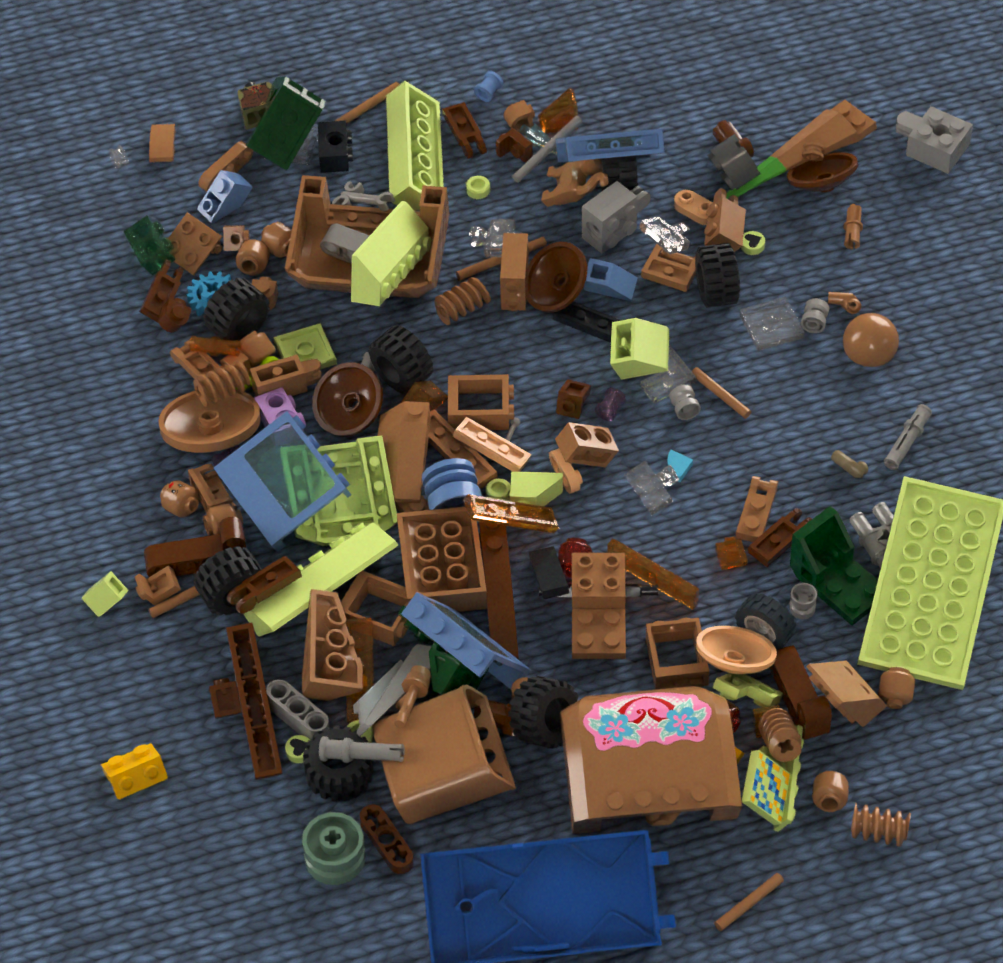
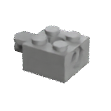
[896,106,973,174]
[582,181,651,254]

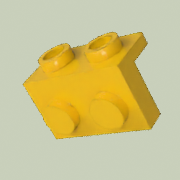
[101,743,168,799]

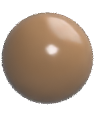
[843,313,899,367]

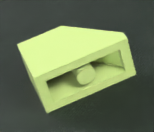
[510,471,563,513]

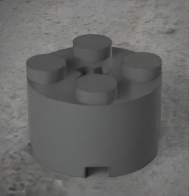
[707,134,761,191]

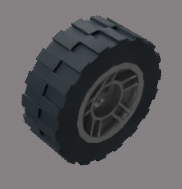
[735,593,796,650]

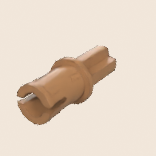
[844,204,863,250]

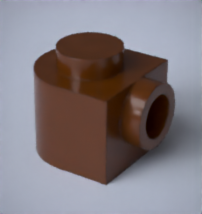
[159,298,192,333]

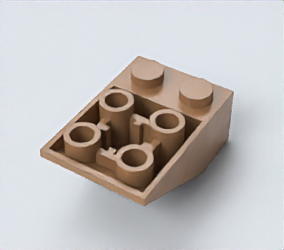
[806,661,887,727]

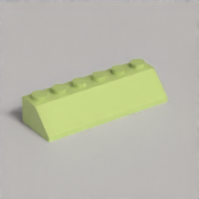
[386,81,443,211]
[351,201,431,306]
[243,522,398,637]

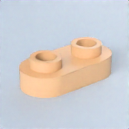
[674,190,713,225]
[549,448,583,494]

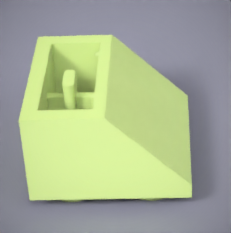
[610,318,669,380]

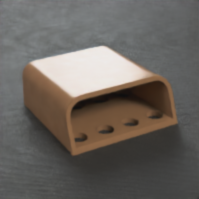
[372,685,516,824]

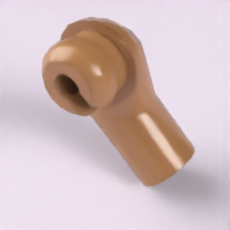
[828,292,861,314]
[645,812,681,826]

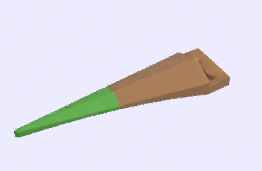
[726,100,877,199]

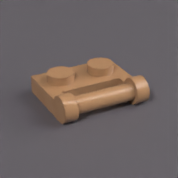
[641,243,696,292]

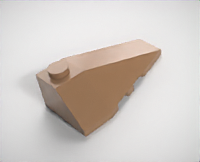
[377,401,431,503]

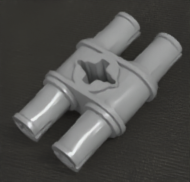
[850,502,894,569]

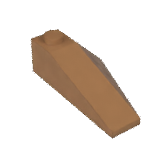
[302,589,363,701]

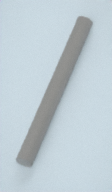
[512,115,582,183]

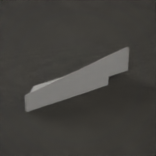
[353,644,448,737]

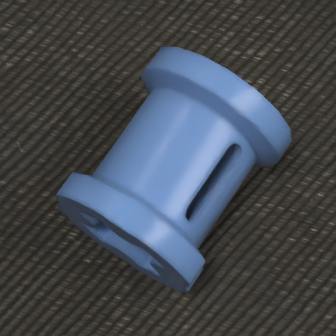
[474,71,503,102]

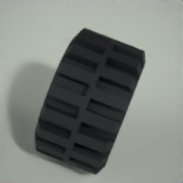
[598,137,638,191]
[695,243,740,308]
[203,278,270,346]
[368,325,434,394]
[194,547,262,616]
[508,676,579,749]
[303,726,374,802]

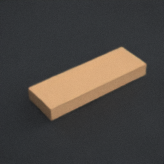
[452,417,532,472]

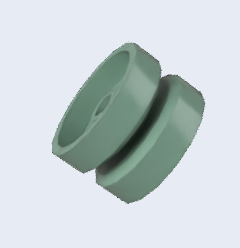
[302,812,366,885]

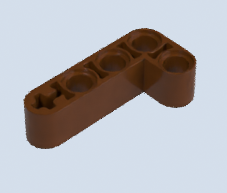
[144,517,246,577]
[769,645,832,740]

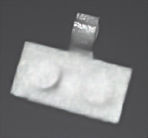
[639,216,690,254]
[469,219,516,257]
[624,461,680,515]

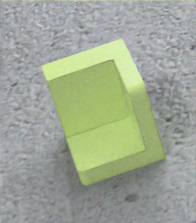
[82,571,128,617]

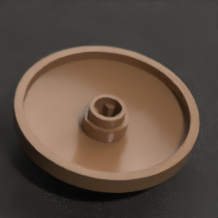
[159,389,261,453]

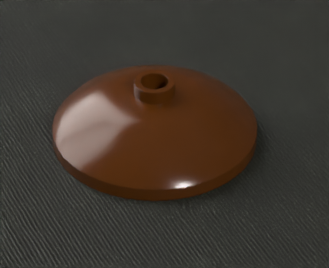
[787,152,858,193]
[525,242,587,313]
[312,362,383,437]

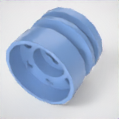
[421,458,484,516]

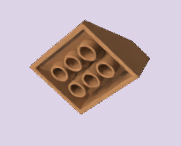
[397,506,487,612]

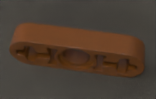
[360,804,414,874]

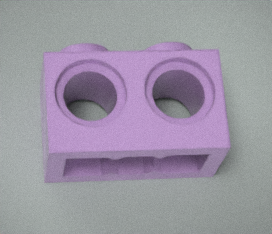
[254,387,306,449]

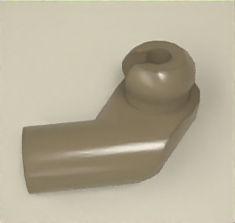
[831,450,868,478]

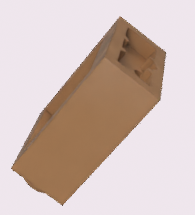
[500,233,529,311]
[448,374,514,430]
[341,571,409,646]
[646,618,709,690]

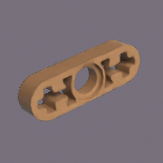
[199,141,253,192]

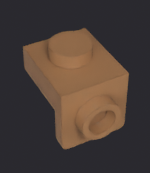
[135,566,181,605]

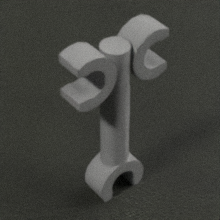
[332,181,395,211]

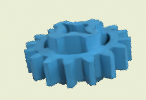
[187,271,231,316]

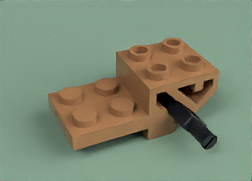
[539,553,658,659]

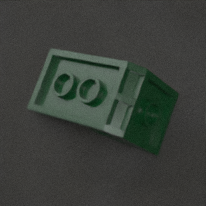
[245,76,326,171]
[790,506,878,626]
[398,605,489,696]

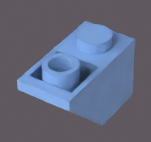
[197,170,253,223]
[584,258,638,302]

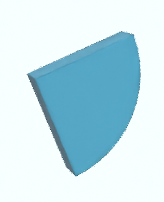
[667,450,693,482]

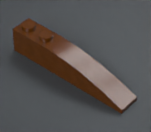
[478,513,519,662]
[226,623,283,780]

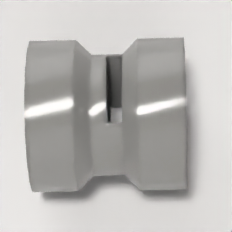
[801,298,830,333]
[669,385,701,420]
[789,583,817,619]

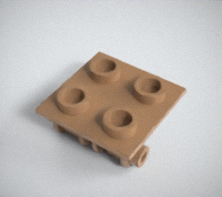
[159,212,223,276]

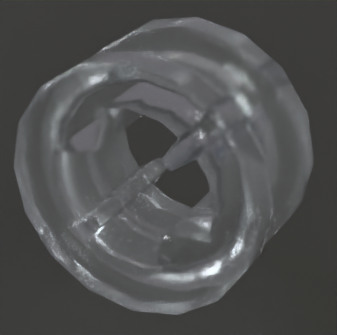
[109,145,129,169]

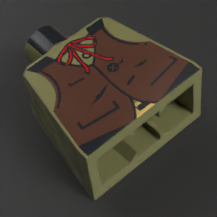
[237,82,272,130]

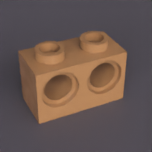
[555,422,619,467]

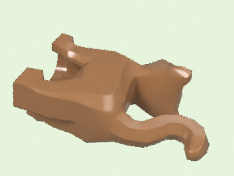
[541,159,609,207]

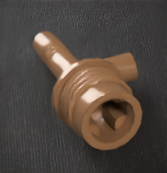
[394,665,431,728]

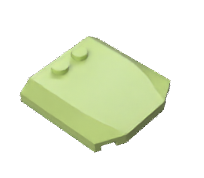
[280,435,397,546]

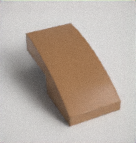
[149,124,176,162]

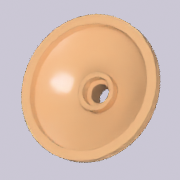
[696,626,777,675]

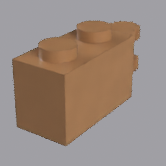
[704,188,746,252]
[250,355,322,397]

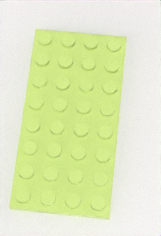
[858,476,1003,690]

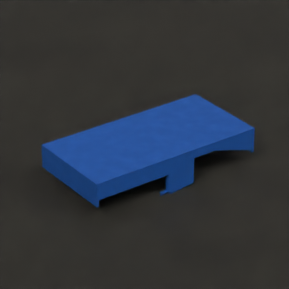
[420,830,676,963]

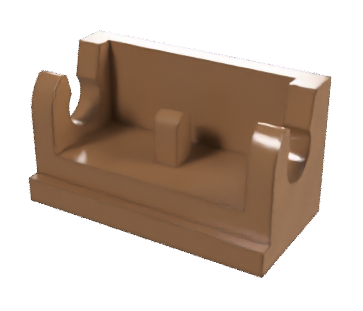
[188,464,237,513]

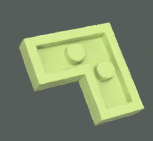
[713,673,783,708]

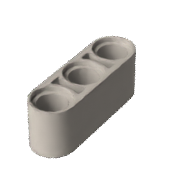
[320,224,369,264]
[266,679,330,741]

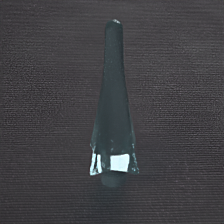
[519,123,573,162]

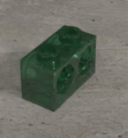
[124,215,176,276]

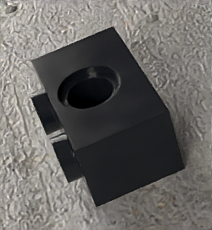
[318,120,353,173]

